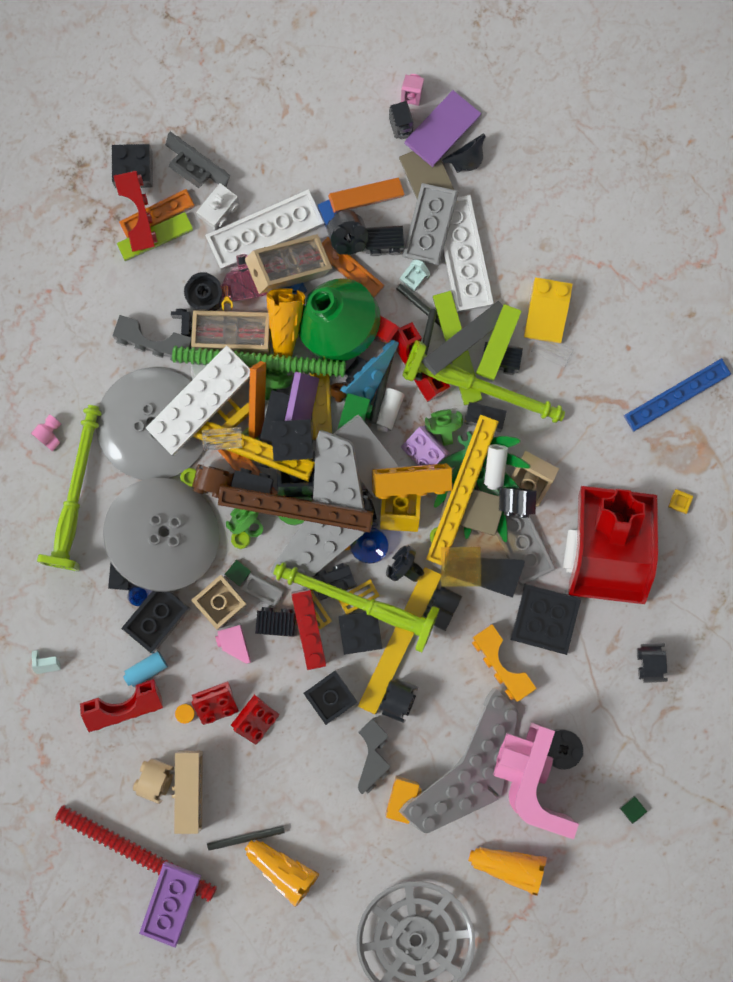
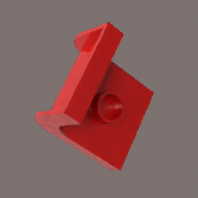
[568,486,658,605]

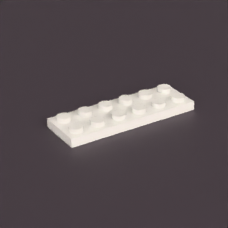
[205,189,324,270]
[443,195,494,313]
[146,345,250,456]

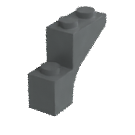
[358,718,391,794]

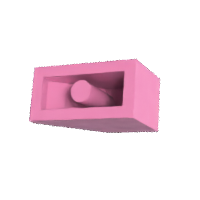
[401,74,424,106]
[215,625,251,664]

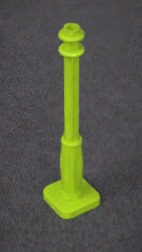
[403,340,565,423]
[37,405,102,572]
[273,562,440,653]

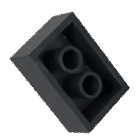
[121,591,191,653]

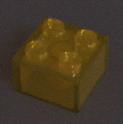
[441,547,482,587]

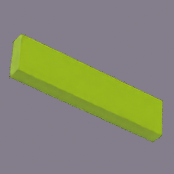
[117,212,193,261]
[476,304,522,381]

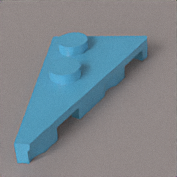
[340,340,399,403]

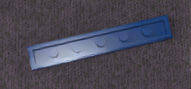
[624,358,731,432]

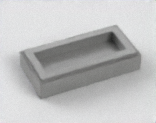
[241,573,284,608]

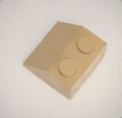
[511,451,559,507]

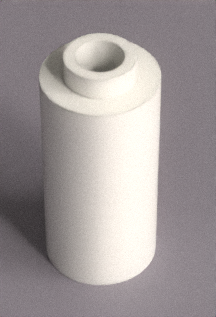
[374,388,405,433]
[484,444,508,490]
[563,530,577,573]

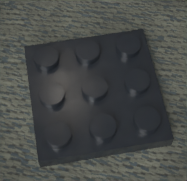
[510,584,581,655]

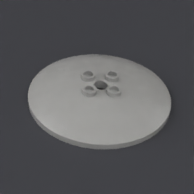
[96,368,211,480]
[103,478,219,592]

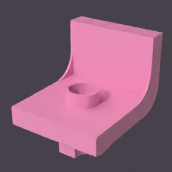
[493,722,579,840]

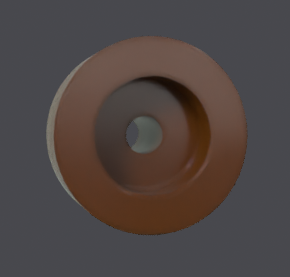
[330,383,348,402]

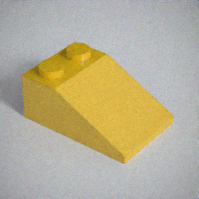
[523,277,573,344]
[380,494,421,532]

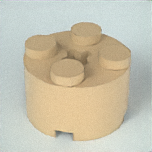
[133,758,174,804]

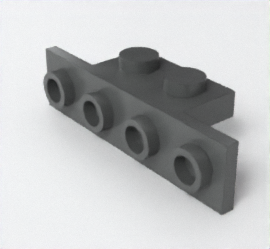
[165,131,230,188]

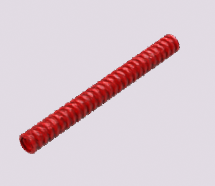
[55,805,217,902]

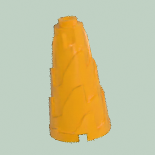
[266,288,305,358]
[245,840,319,907]
[468,847,547,896]

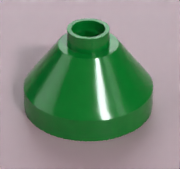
[298,278,380,362]

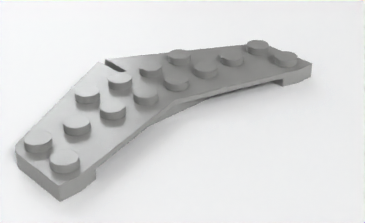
[271,430,365,577]
[399,688,518,833]

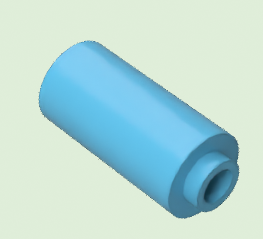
[123,651,168,687]

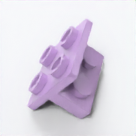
[401,425,450,466]

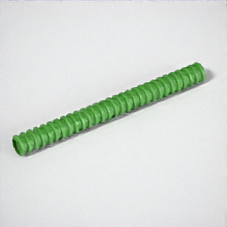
[172,346,346,378]

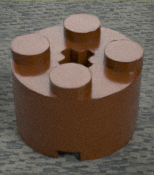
[192,464,234,498]

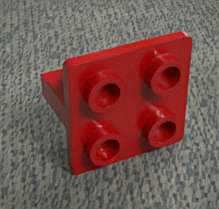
[192,681,239,725]
[231,694,280,745]

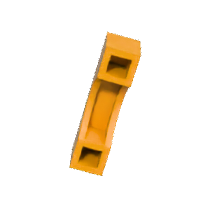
[472,624,537,702]

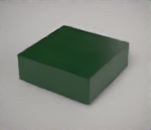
[224,560,251,587]
[619,796,647,824]

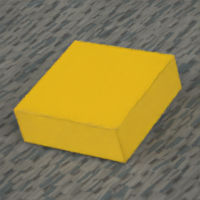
[668,489,693,514]

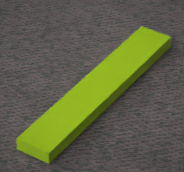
[432,291,483,406]

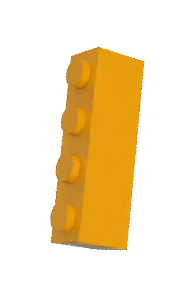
[372,463,452,499]

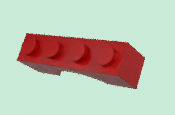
[114,171,158,252]
[391,322,451,402]
[291,588,326,670]
[80,679,163,732]

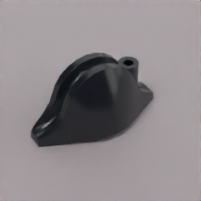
[442,133,486,173]

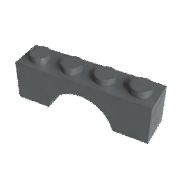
[112,315,192,364]

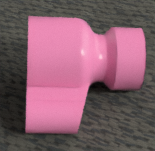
[31,414,61,452]

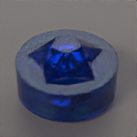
[127,587,148,606]

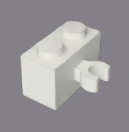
[196,183,239,230]

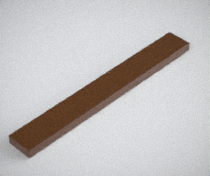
[218,485,374,532]

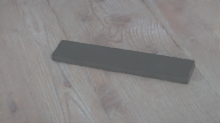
[422,301,503,376]

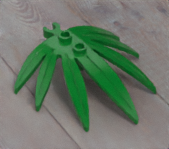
[434,431,531,542]

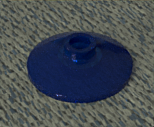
[350,527,389,564]

